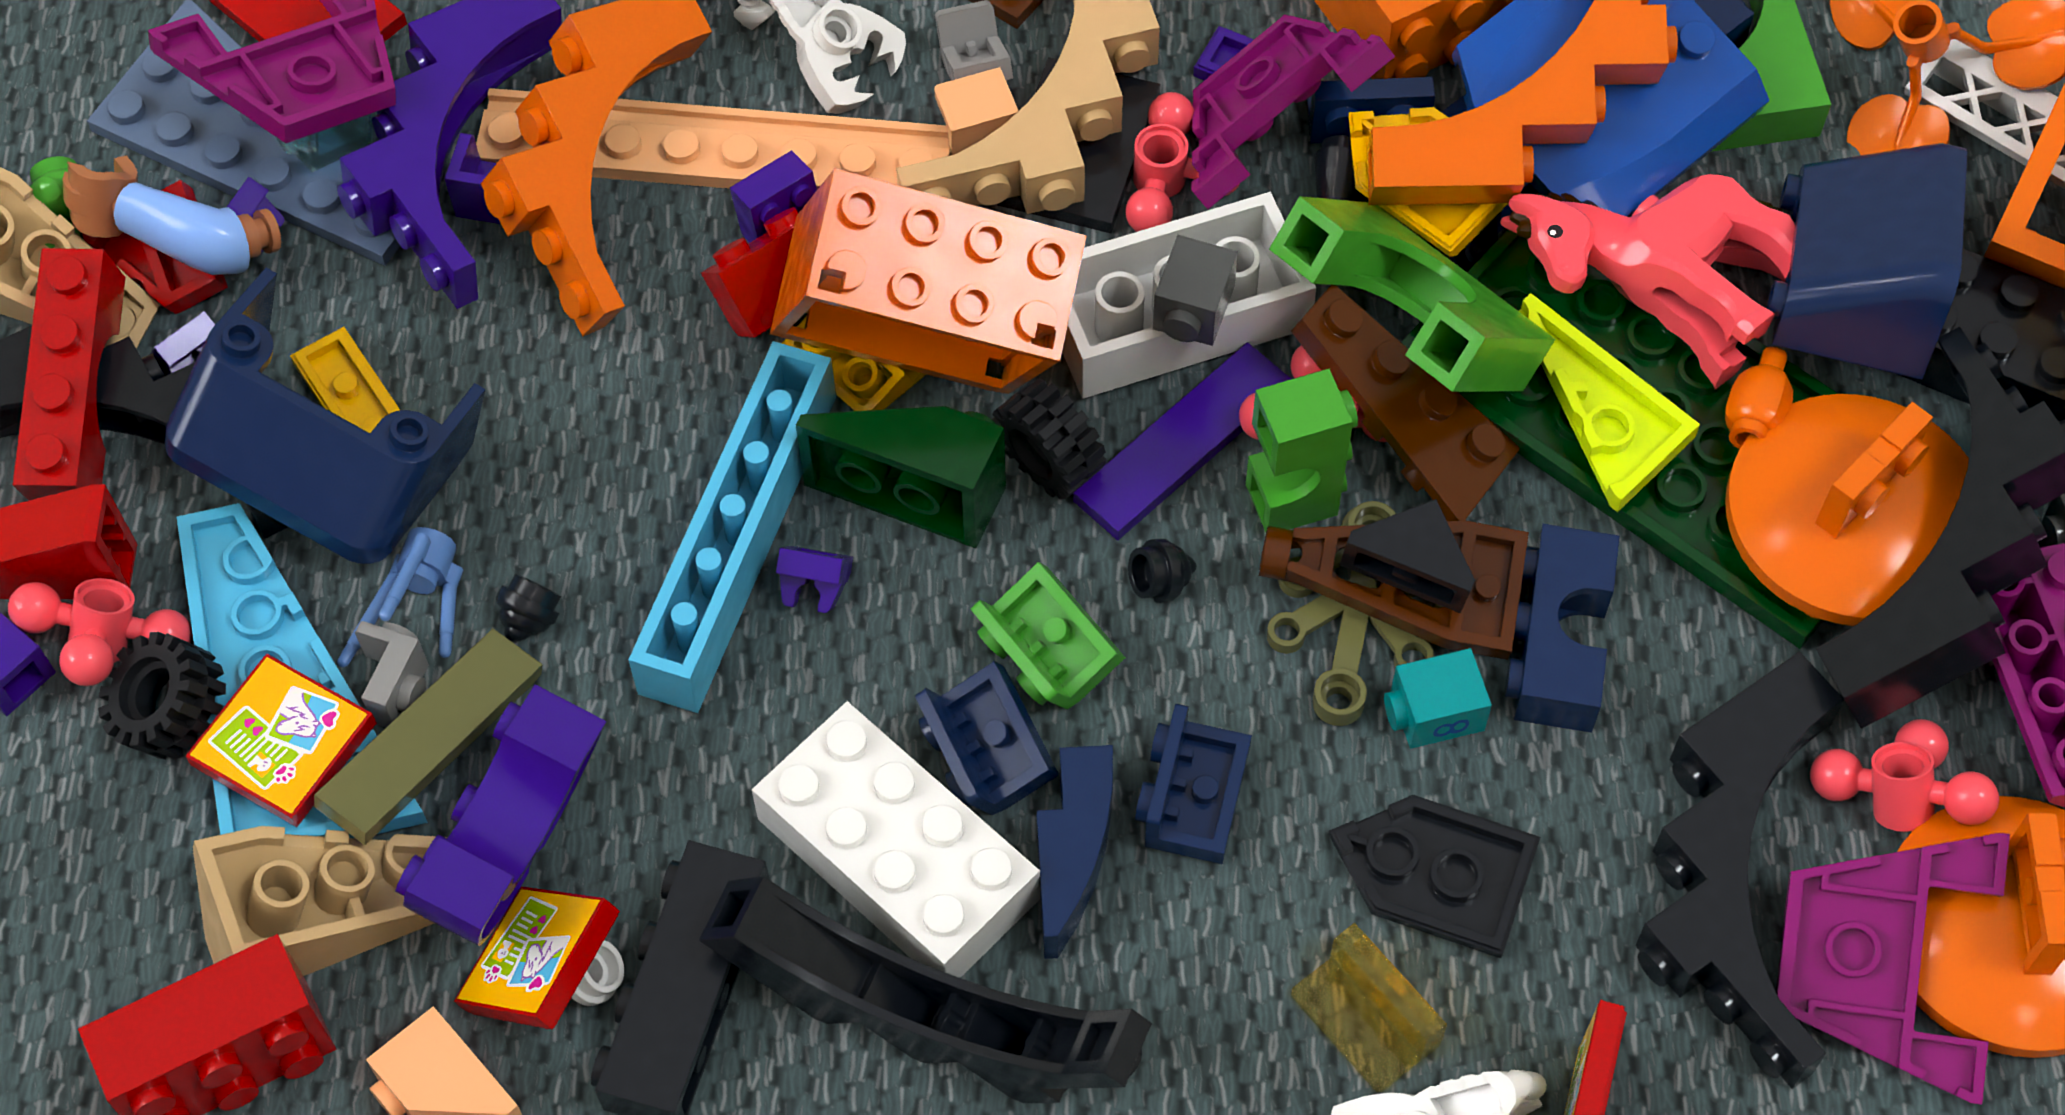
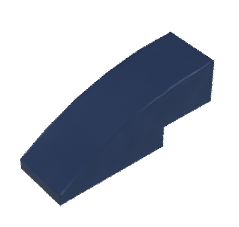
[1037,745,1113,959]

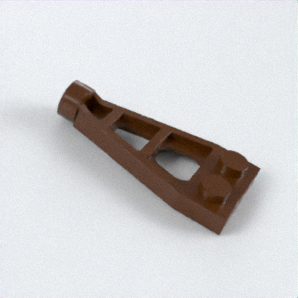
[1258,520,1529,660]

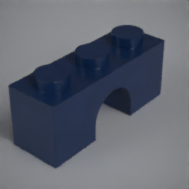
[1504,524,1620,733]

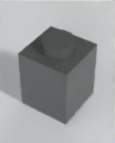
[1153,235,1238,346]

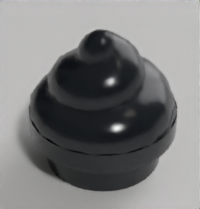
[1128,538,1197,603]
[496,573,561,642]

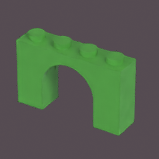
[1269,196,1556,392]

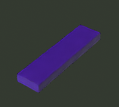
[1073,342,1291,540]

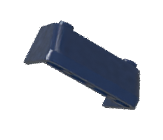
[165,267,485,564]

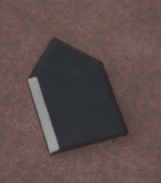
[1328,795,1541,958]

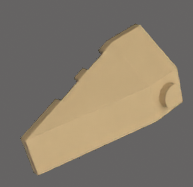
[0,167,160,349]
[193,826,447,976]

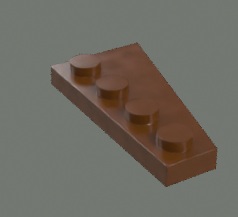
[1291,285,1520,521]

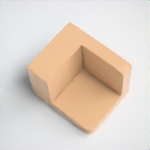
[934,67,1019,156]

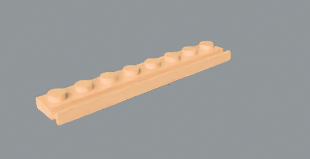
[476,88,950,189]

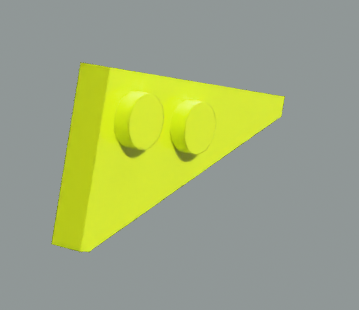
[1519,293,1700,512]

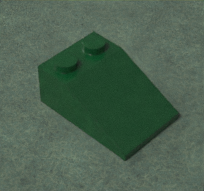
[796,406,1006,549]

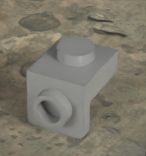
[935,0,1013,81]
[355,621,429,728]

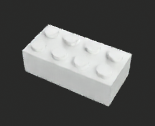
[1062,191,1316,399]
[752,701,1040,978]

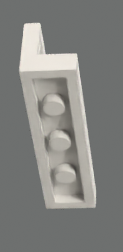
[1904,39,2065,189]

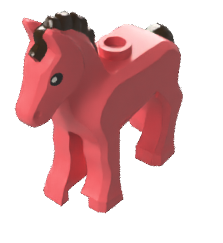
[1500,174,1795,390]

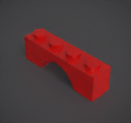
[13,248,126,500]

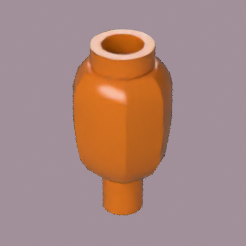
[1725,346,1794,449]

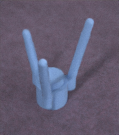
[337,527,463,667]

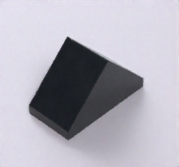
[1339,499,1475,613]

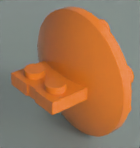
[1725,394,1969,626]
[1897,796,2065,1058]

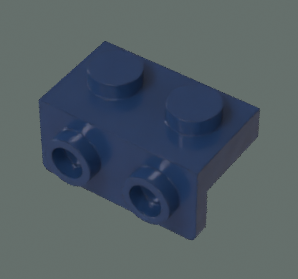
[1306,77,1435,143]
[915,661,1059,815]
[1135,704,1252,864]

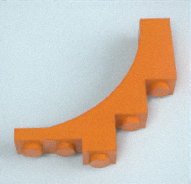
[480,0,712,337]
[1367,0,1678,205]

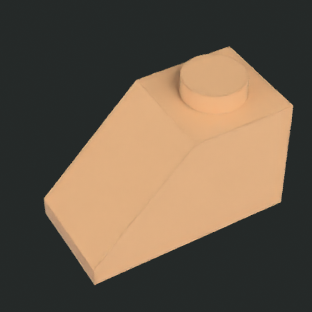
[366,1006,522,1115]

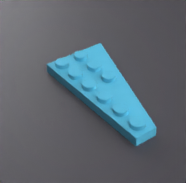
[176,503,428,838]

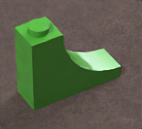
[1711,0,1831,152]

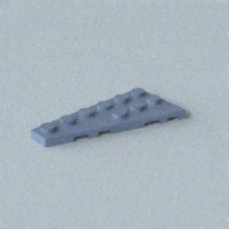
[87,0,400,266]

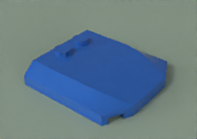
[1452,0,1770,217]

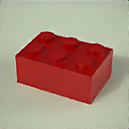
[78,934,337,1115]

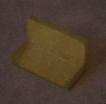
[1291,922,1447,1092]

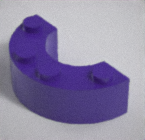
[395,684,606,946]

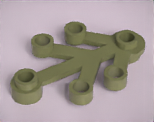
[1267,501,1443,726]

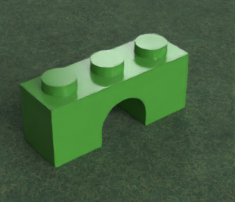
[1246,368,1358,532]

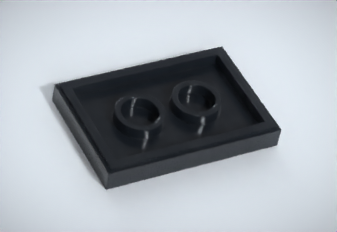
[997,57,1160,234]

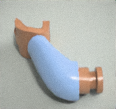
[62,155,281,275]

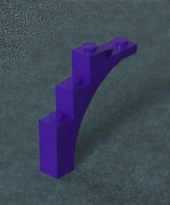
[337,0,562,309]

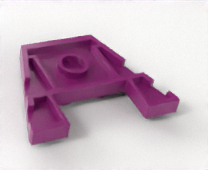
[148,0,396,144]
[1191,15,1395,209]
[1776,833,2010,1105]

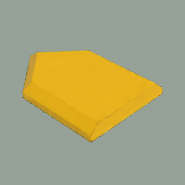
[1348,107,1508,257]

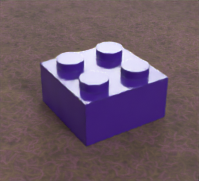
[729,150,817,243]

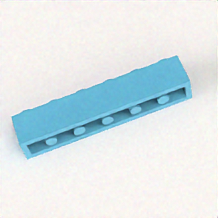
[628,341,836,713]

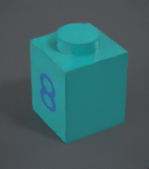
[1384,648,1492,749]

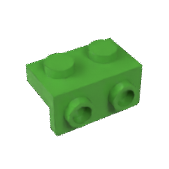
[971,562,1126,710]

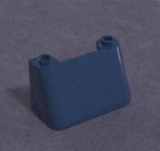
[1766,143,1968,380]

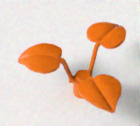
[1830,0,2065,155]

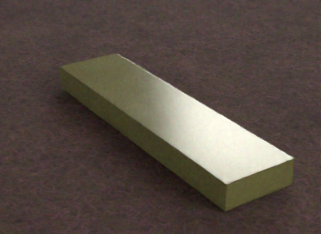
[314,628,543,845]

